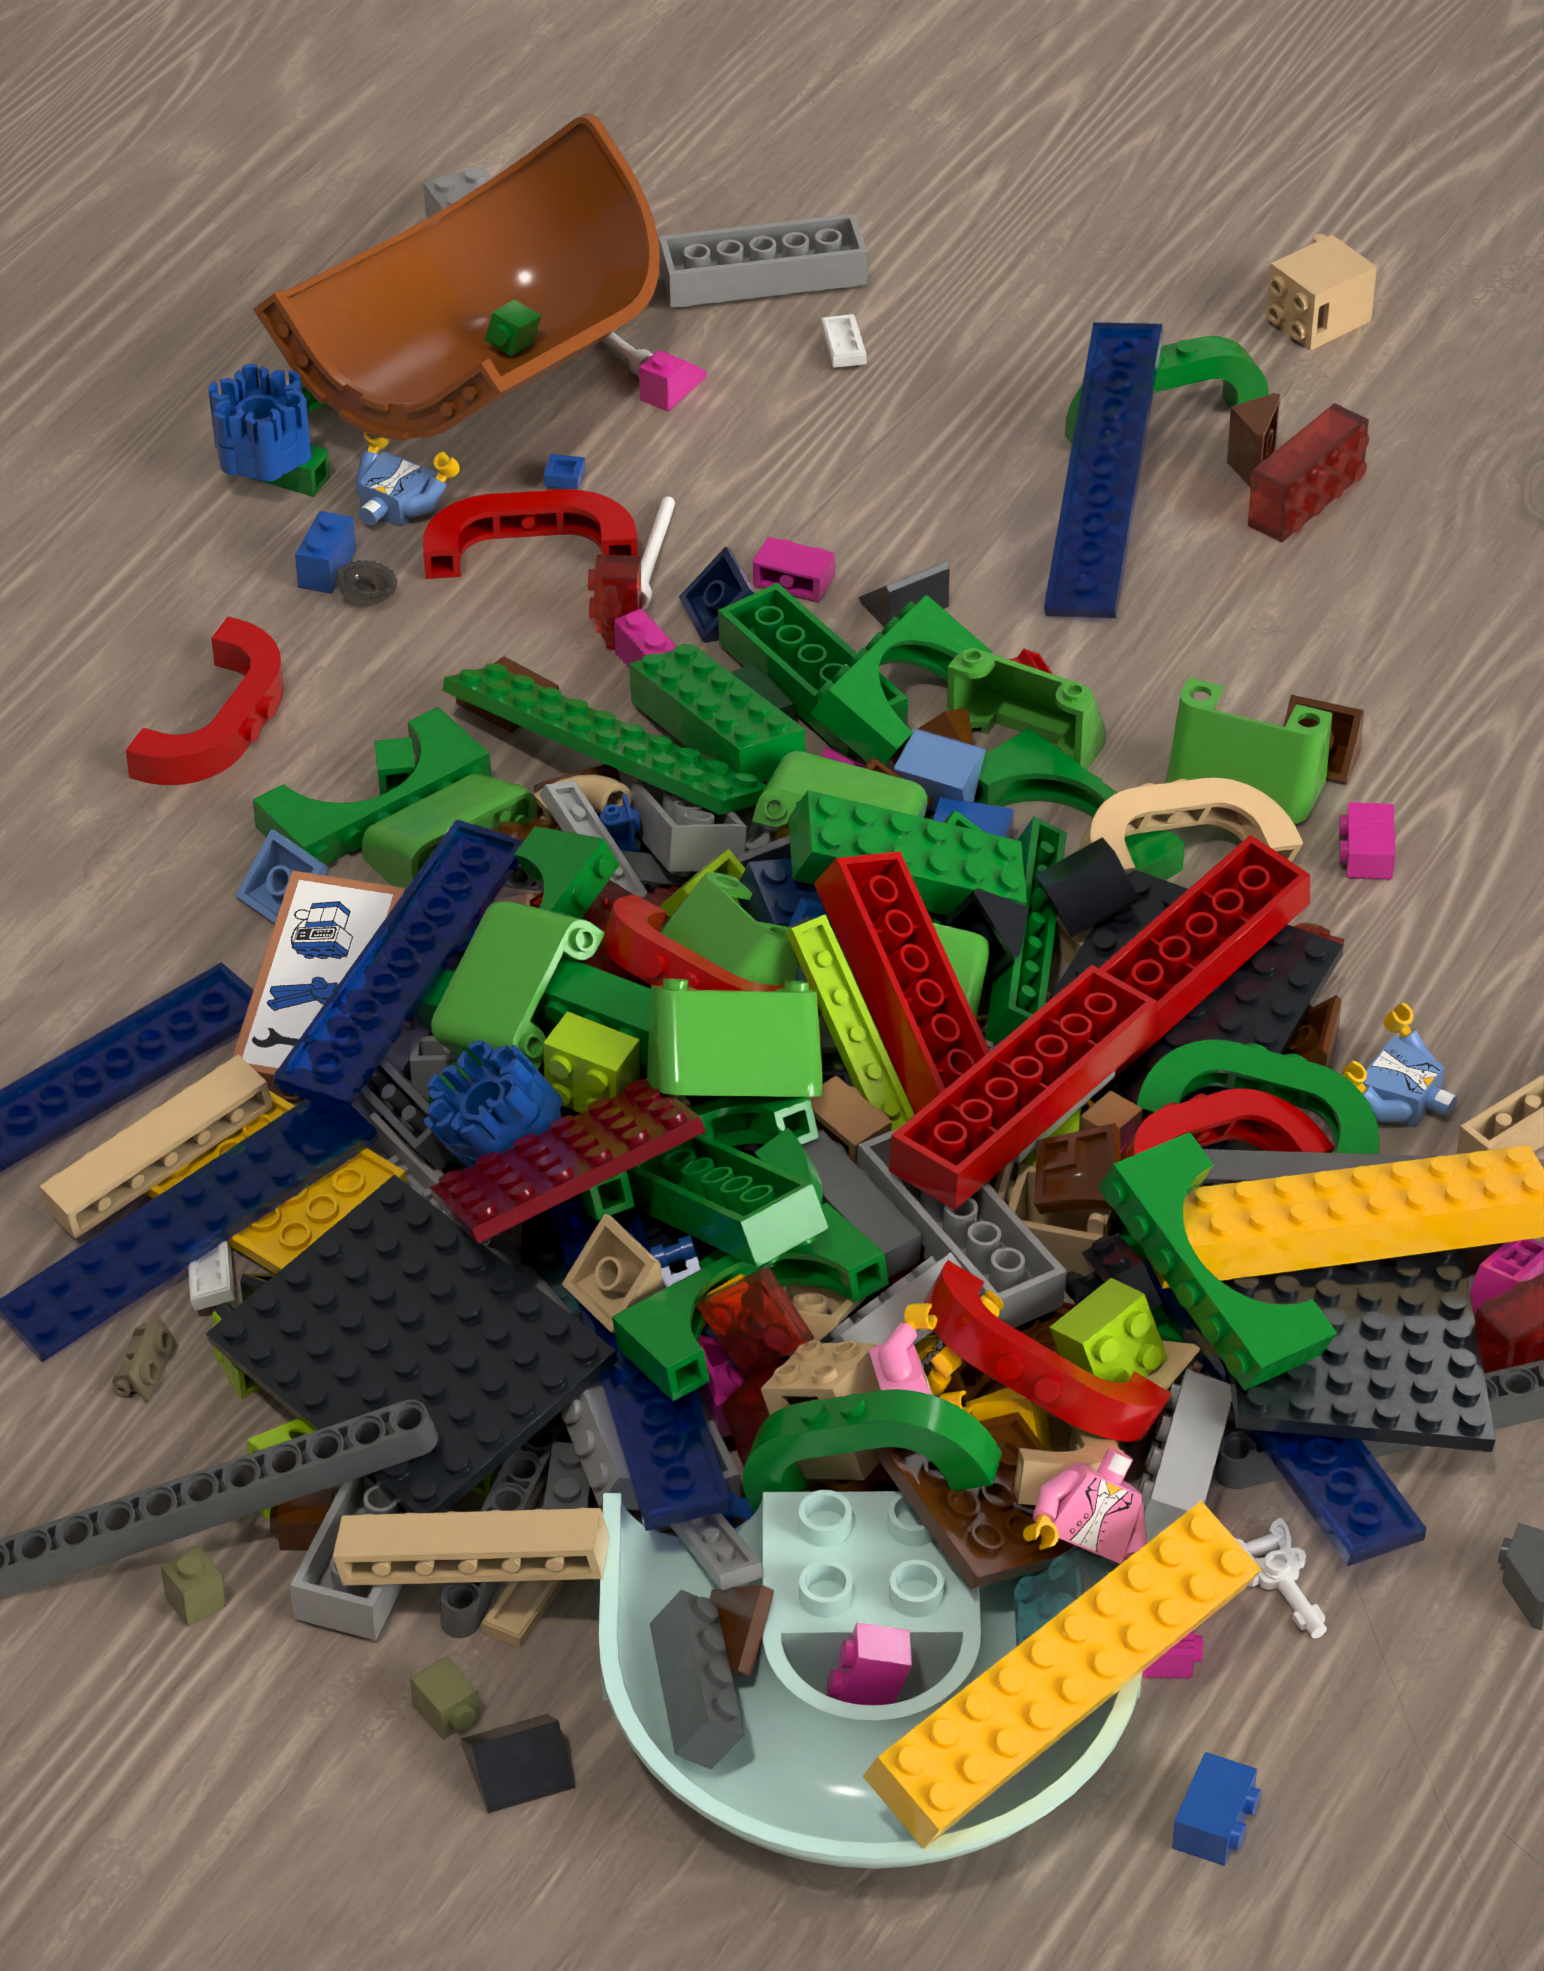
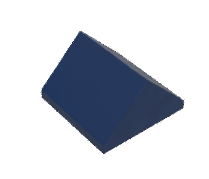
[679,546,754,643]

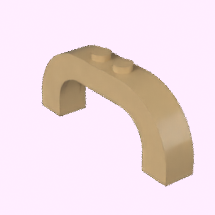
[1079,778,1303,874]
[1013,1410,1124,1505]

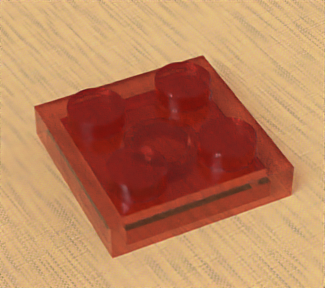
[696,1265,814,1376]

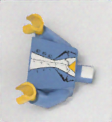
[356,432,460,526]
[1342,1003,1458,1127]

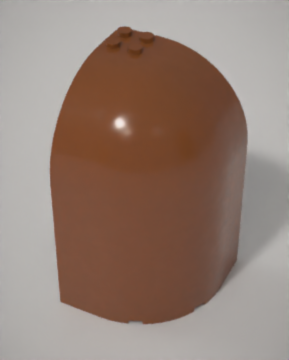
[253,114,660,440]

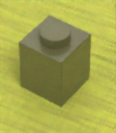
[161,1545,226,1627]
[410,1656,480,1740]

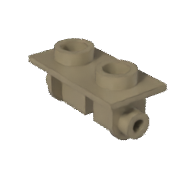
[112,1312,176,1403]

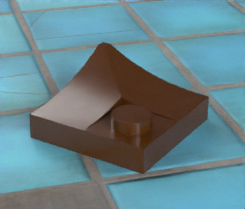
[1034,1123,1121,1214]

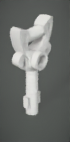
[1235,1518,1327,1639]

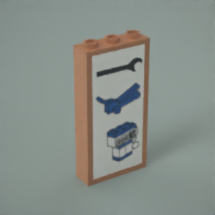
[232,870,409,1106]

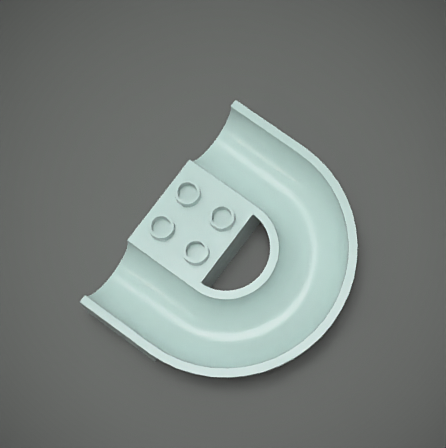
[599,1490,1143,1869]

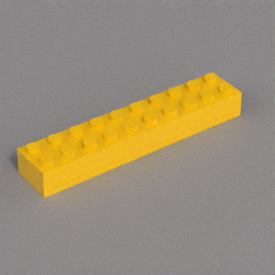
[1144,1145,1544,1288]
[862,1501,1262,1849]

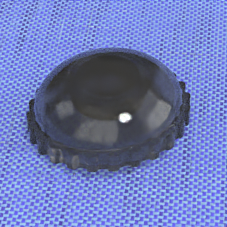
[335,560,398,606]

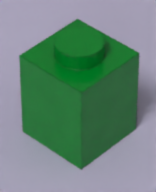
[484,299,542,356]
[374,737,415,795]

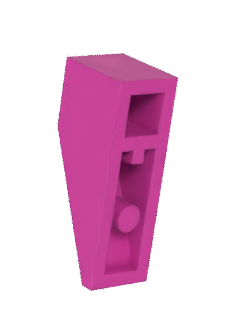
[1470,1239,1544,1326]

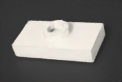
[821,314,867,368]
[187,1239,235,1311]

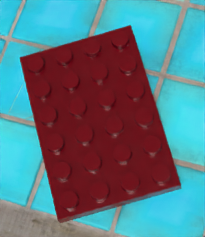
[429,1079,706,1244]

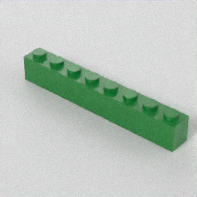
[985,816,1067,1045]

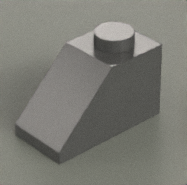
[1498,1523,1544,1630]

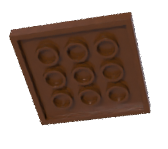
[876,1412,1098,1589]

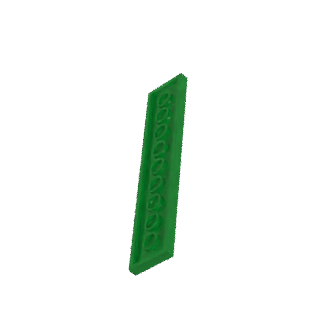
[442,663,766,815]

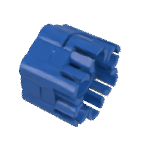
[208,364,312,481]
[424,1040,562,1169]

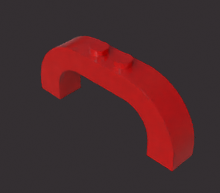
[423,489,638,579]
[125,616,284,785]
[600,894,821,1018]
[1121,1089,1335,1160]
[923,1260,1172,1442]

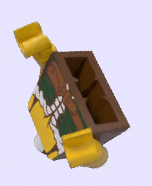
[915,1290,1004,1407]

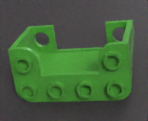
[1165,677,1332,824]
[660,872,800,985]

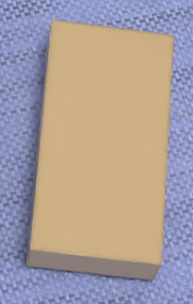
[481,1580,563,1648]

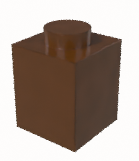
[270,1489,333,1551]

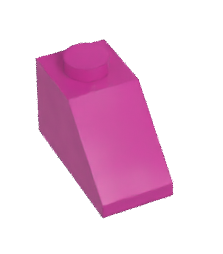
[639,350,707,411]

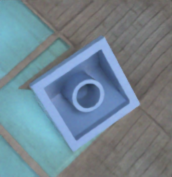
[893,729,986,812]
[235,829,328,923]

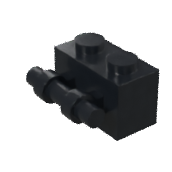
[1065,1233,1162,1310]

